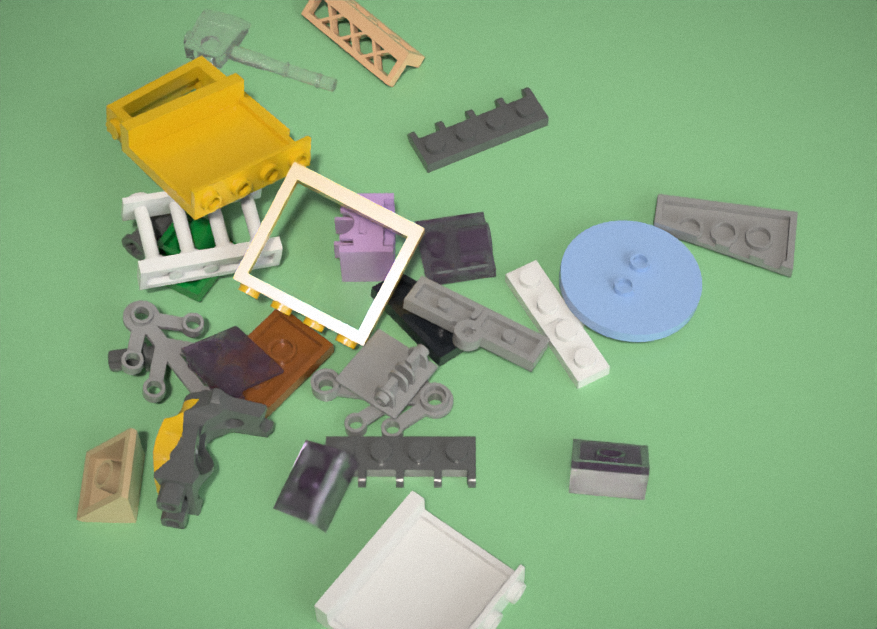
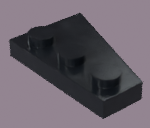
[371,274,464,366]

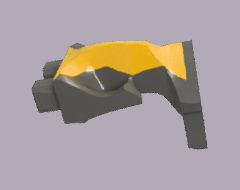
[153,388,274,529]

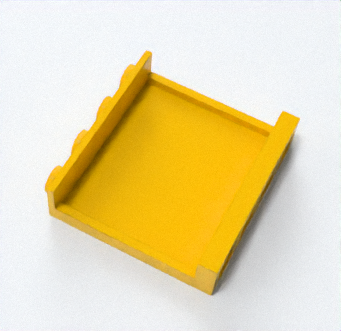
[120,73,311,220]

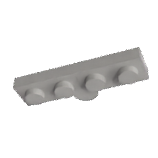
[403,276,550,372]

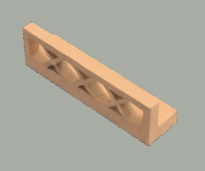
[301,0,425,87]

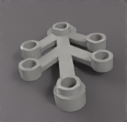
[121,300,226,403]
[311,368,453,436]

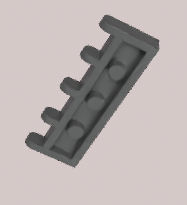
[407,87,549,173]
[324,436,476,488]

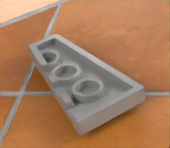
[654,194,798,277]

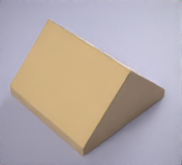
[76,428,145,523]

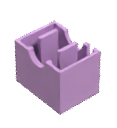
[334,193,396,282]

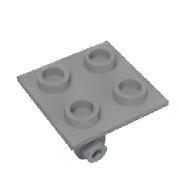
[335,329,438,420]

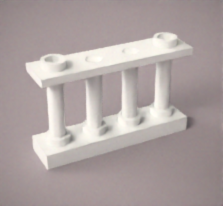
[121,188,283,290]

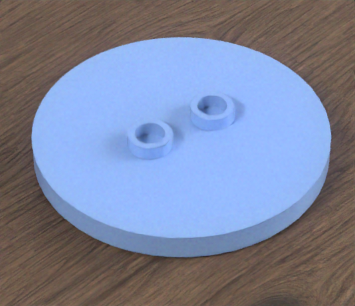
[559,220,702,342]

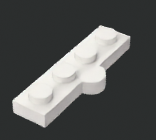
[505,260,610,389]

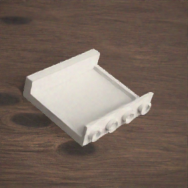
[314,490,526,629]

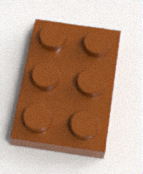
[205,309,334,418]

